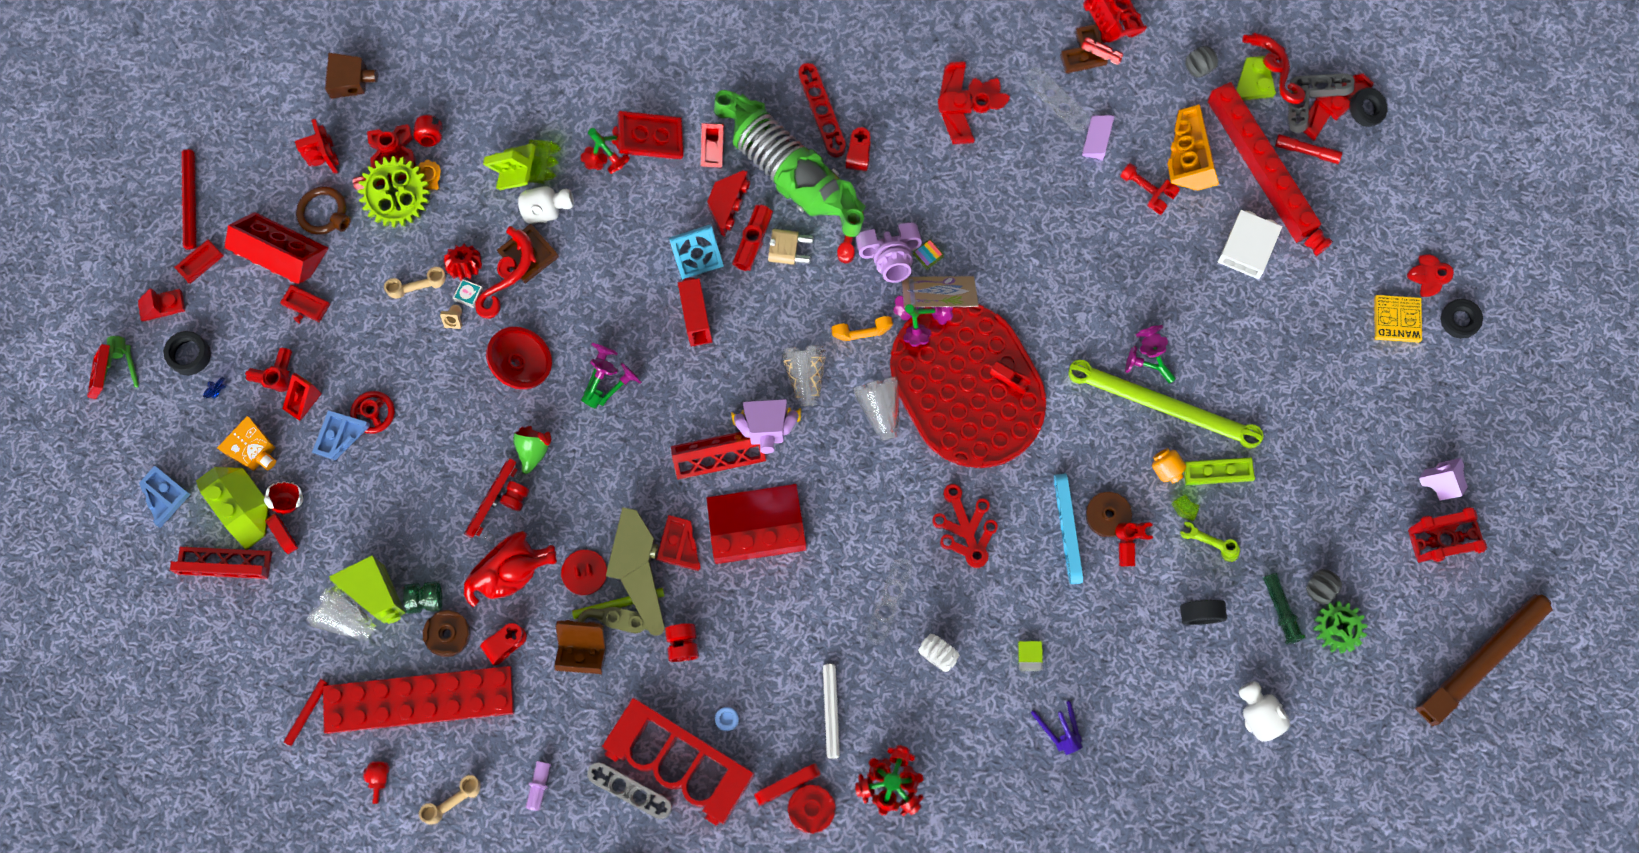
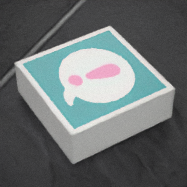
[453,280,483,308]

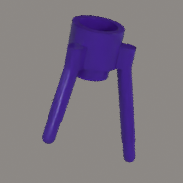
[1031,700,1083,755]

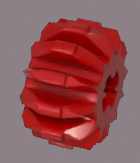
[444,243,482,281]

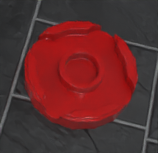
[788,785,836,834]

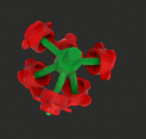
[855,745,924,816]

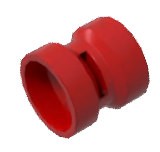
[499,481,530,512]

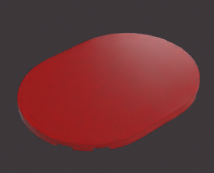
[890,304,1046,468]

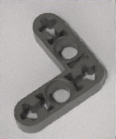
[1288,73,1355,133]

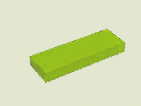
[1184,457,1255,485]

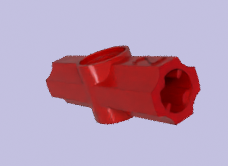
[733,204,773,271]

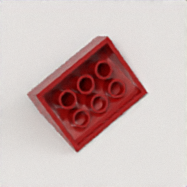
[706,484,807,564]

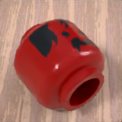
[414,115,442,147]

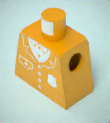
[217,416,276,471]

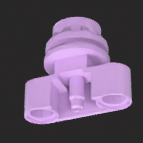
[856,223,922,283]

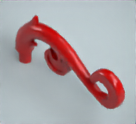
[1242,33,1305,104]
[475,226,537,319]

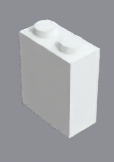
[1218,210,1282,279]

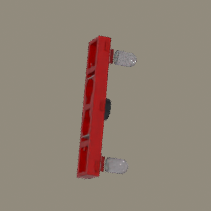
[464,458,530,543]

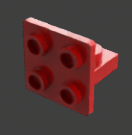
[295,118,340,174]

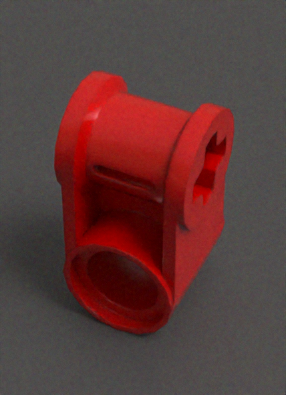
[846,127,870,171]
[480,623,527,666]

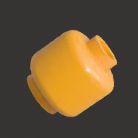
[1152,448,1186,483]

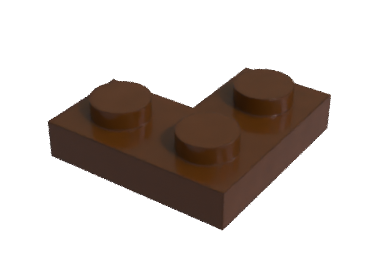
[1060,24,1108,74]

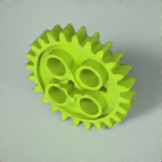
[358,156,431,228]

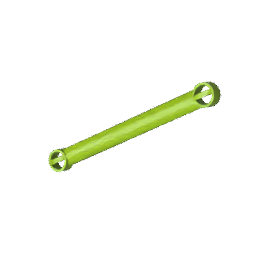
[1068,360,1263,449]

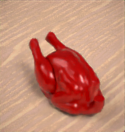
[464,531,557,607]

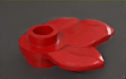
[968,78,1010,113]
[1407,255,1454,297]

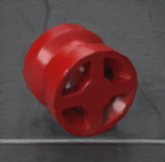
[1304,229,1333,257]

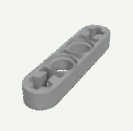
[587,763,672,819]

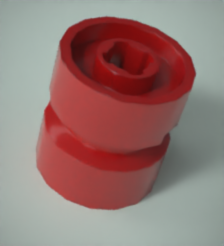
[665,623,699,662]

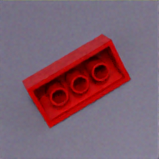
[224,212,328,284]

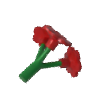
[580,126,630,174]

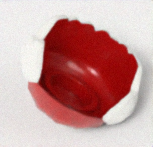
[264,481,304,514]

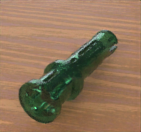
[1263,573,1306,645]

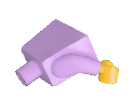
[731,400,801,454]

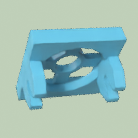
[669,224,724,280]

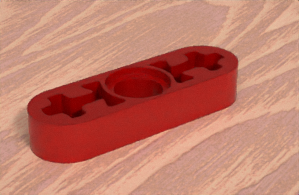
[754,763,821,806]

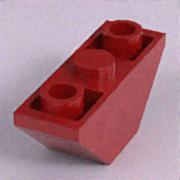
[707,170,750,236]

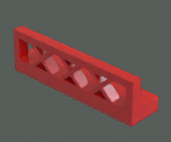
[671,432,766,480]
[170,547,272,579]

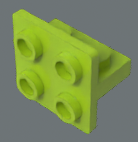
[483,143,536,190]

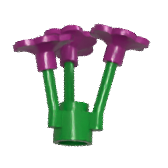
[581,343,642,409]

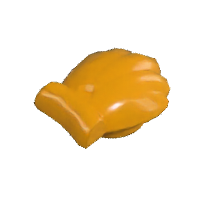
[418,159,441,190]

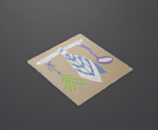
[902,276,979,307]

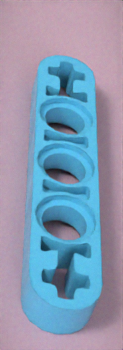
[1054,473,1083,584]

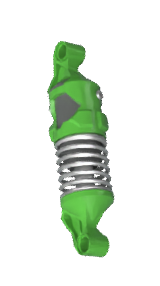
[714,90,865,237]

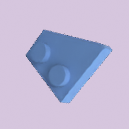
[312,410,370,461]
[139,466,191,528]

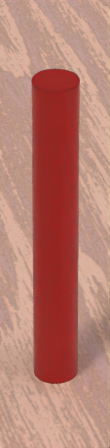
[283,679,329,746]

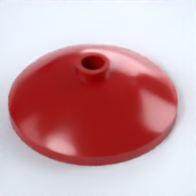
[486,327,552,390]

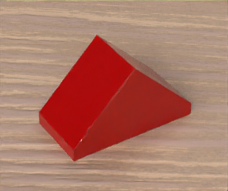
[282,373,322,421]

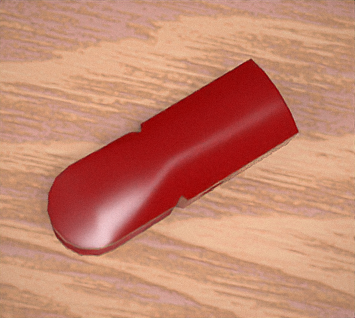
[990,361,1032,394]

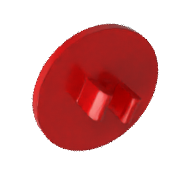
[561,550,607,595]

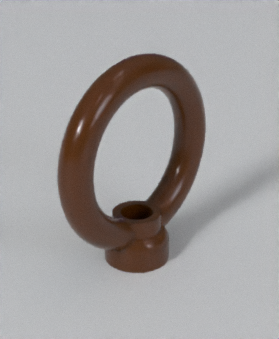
[296,186,351,235]

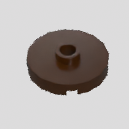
[1086,492,1132,538]
[423,610,470,657]

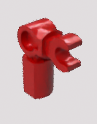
[1115,522,1153,566]

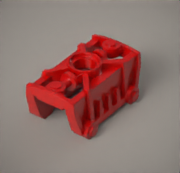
[1083,0,1147,43]
[1408,507,1487,563]

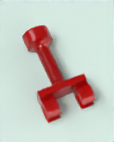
[1120,163,1180,215]

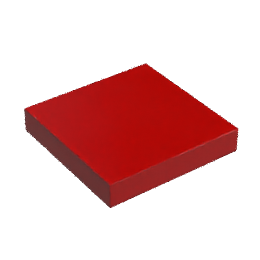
[87,344,110,399]

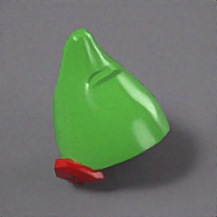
[513,426,552,474]

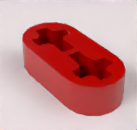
[265,513,298,555]

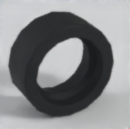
[163,331,211,376]
[1180,600,1227,625]

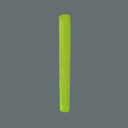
[572,587,665,620]

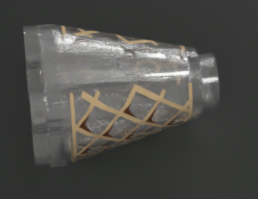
[782,345,826,407]

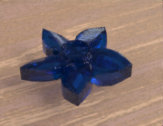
[203,377,226,399]

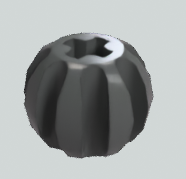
[1186,46,1218,78]
[1306,569,1342,604]

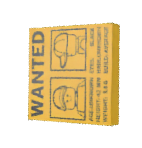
[1374,295,1422,343]

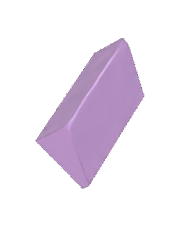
[1082,115,1114,160]

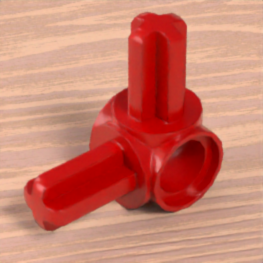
[245,347,292,392]

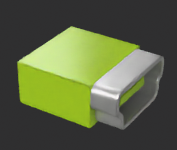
[1018,641,1043,671]

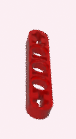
[798,63,846,158]

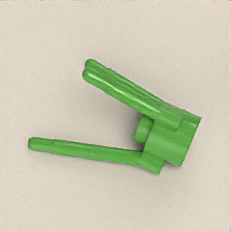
[104,336,139,388]

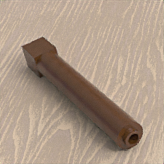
[1415,594,1552,727]

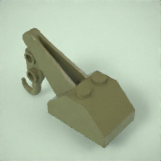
[578,507,665,636]

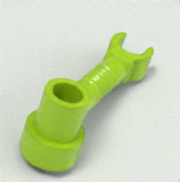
[1180,522,1240,562]

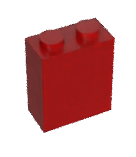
[678,277,712,347]

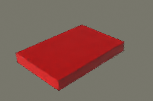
[617,111,683,159]

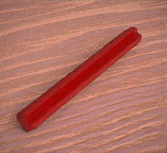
[181,149,196,250]

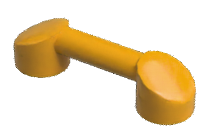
[831,316,893,341]

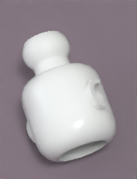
[518,186,574,224]
[1239,681,1290,742]

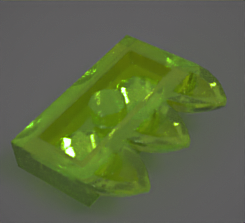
[528,139,561,184]

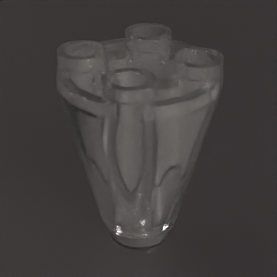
[853,376,899,441]
[307,585,377,641]

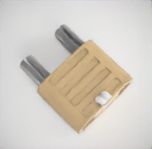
[768,229,814,265]

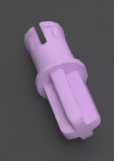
[526,761,551,811]

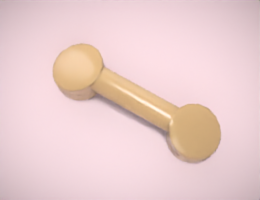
[384,267,446,299]
[419,775,481,825]

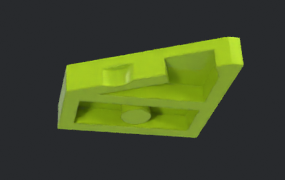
[1236,55,1276,100]

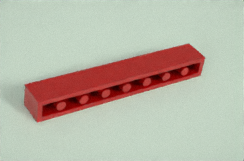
[1207,82,1321,243]

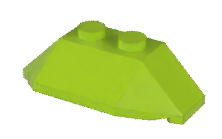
[196,467,269,550]

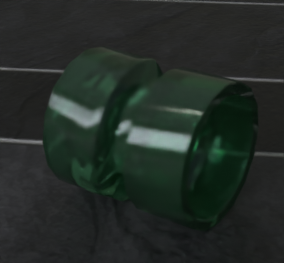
[403,581,443,614]

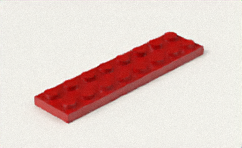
[323,666,514,734]

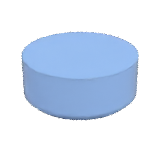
[715,707,739,731]

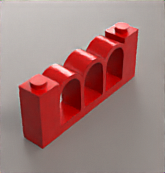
[602,698,755,826]

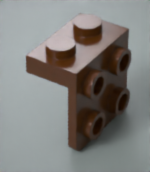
[554,620,606,674]

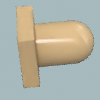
[440,305,462,329]

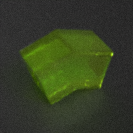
[1171,494,1200,521]

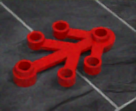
[932,484,998,568]

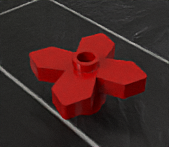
[367,124,416,169]

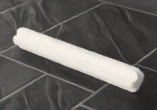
[823,664,840,759]

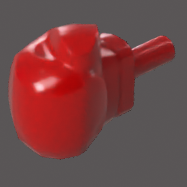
[363,761,390,804]

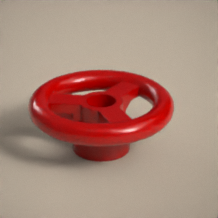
[350,391,395,434]

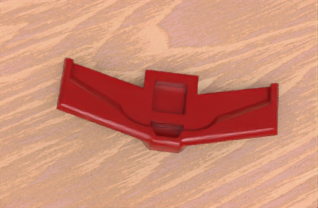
[938,61,975,144]
[1304,73,1374,141]

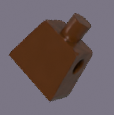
[325,53,378,99]

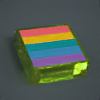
[913,239,944,270]

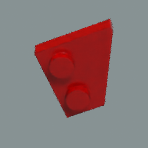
[656,515,700,571]

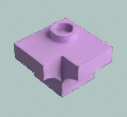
[1419,458,1468,501]

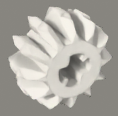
[919,634,959,672]

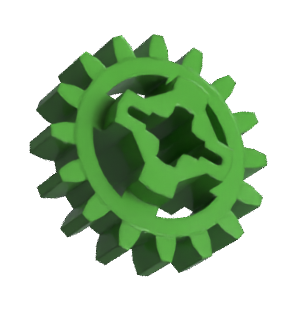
[1313,601,1367,654]

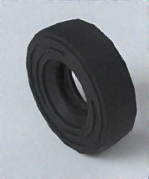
[1350,87,1388,127]
[1440,298,1483,339]

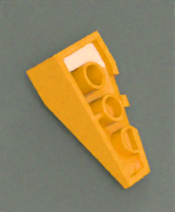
[1167,104,1219,191]

